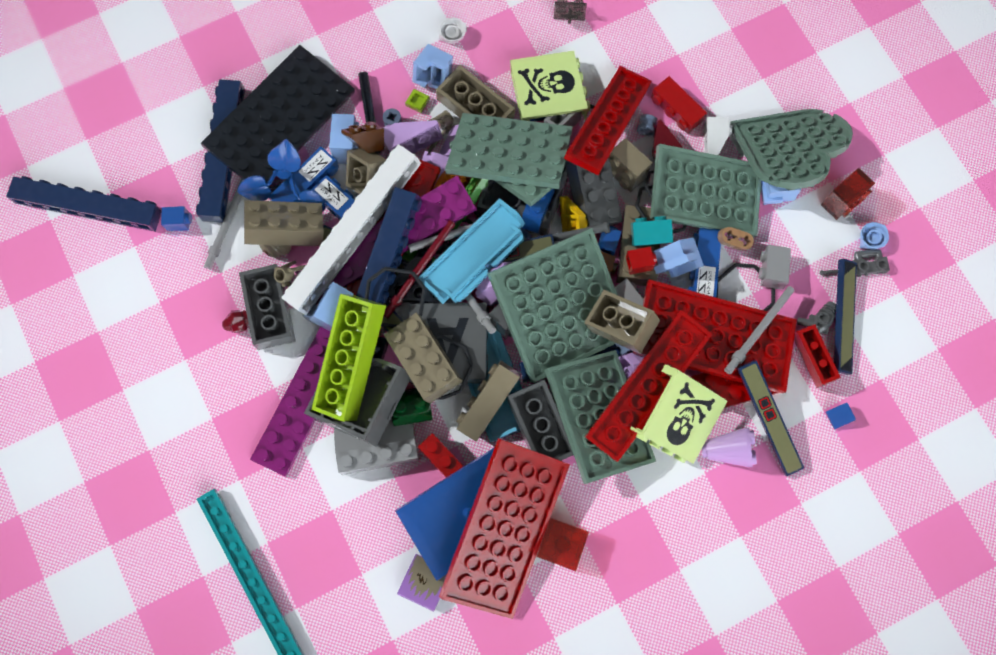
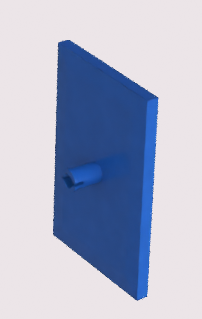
[395,447,495,581]

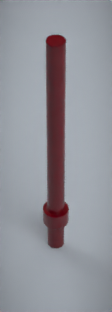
[384,220,456,319]

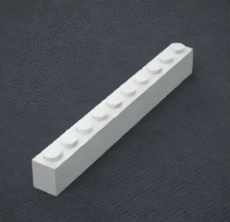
[282,144,421,315]

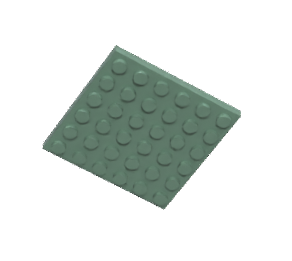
[487,228,617,383]

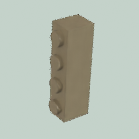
[456,360,520,442]

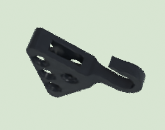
[388,230,455,304]

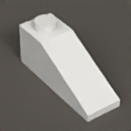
[704,117,732,155]

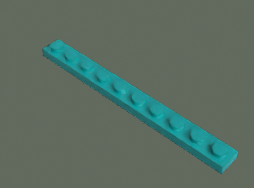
[196,489,304,655]

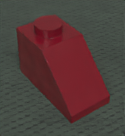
[651,119,683,160]

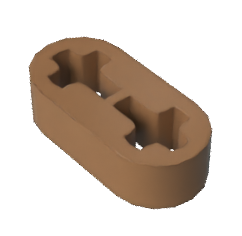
[717,227,754,250]

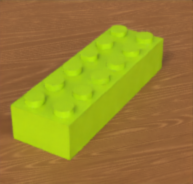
[311,294,386,422]

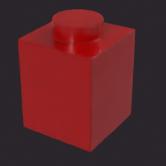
[625,246,657,275]

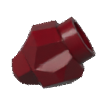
[222,310,249,333]

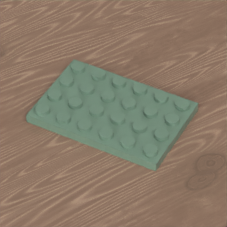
[445,113,573,189]
[650,144,761,238]
[544,350,656,485]

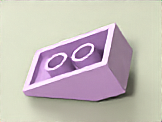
[383,120,443,154]

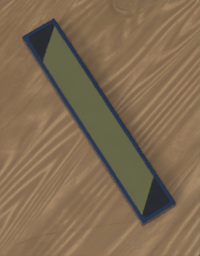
[834,259,857,375]

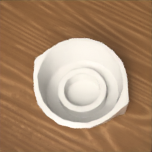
[439,18,467,43]

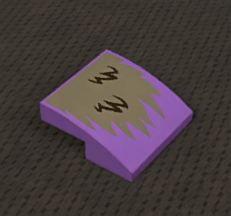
[397,554,447,612]

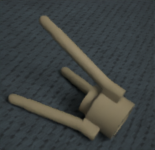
[427,110,454,153]
[274,261,306,287]

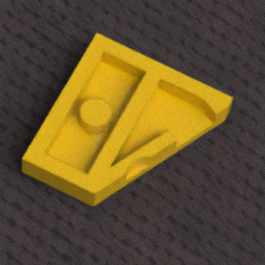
[559,196,588,232]

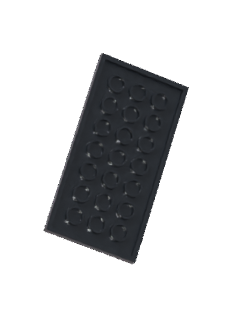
[201,45,355,183]

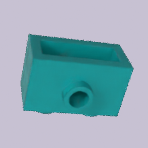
[631,216,673,246]

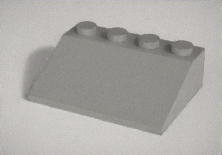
[334,417,420,475]

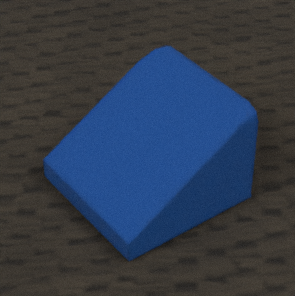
[825,402,856,430]

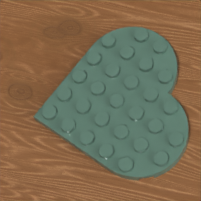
[730,109,853,190]

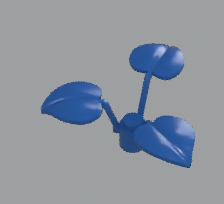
[237,139,325,212]

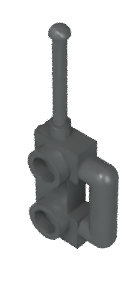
[820,249,890,277]

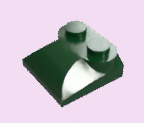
[392,388,433,426]

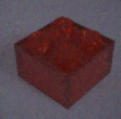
[821,168,875,220]
[536,518,589,572]

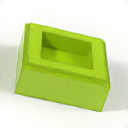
[405,89,430,113]

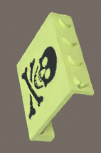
[510,51,590,121]
[630,364,727,464]

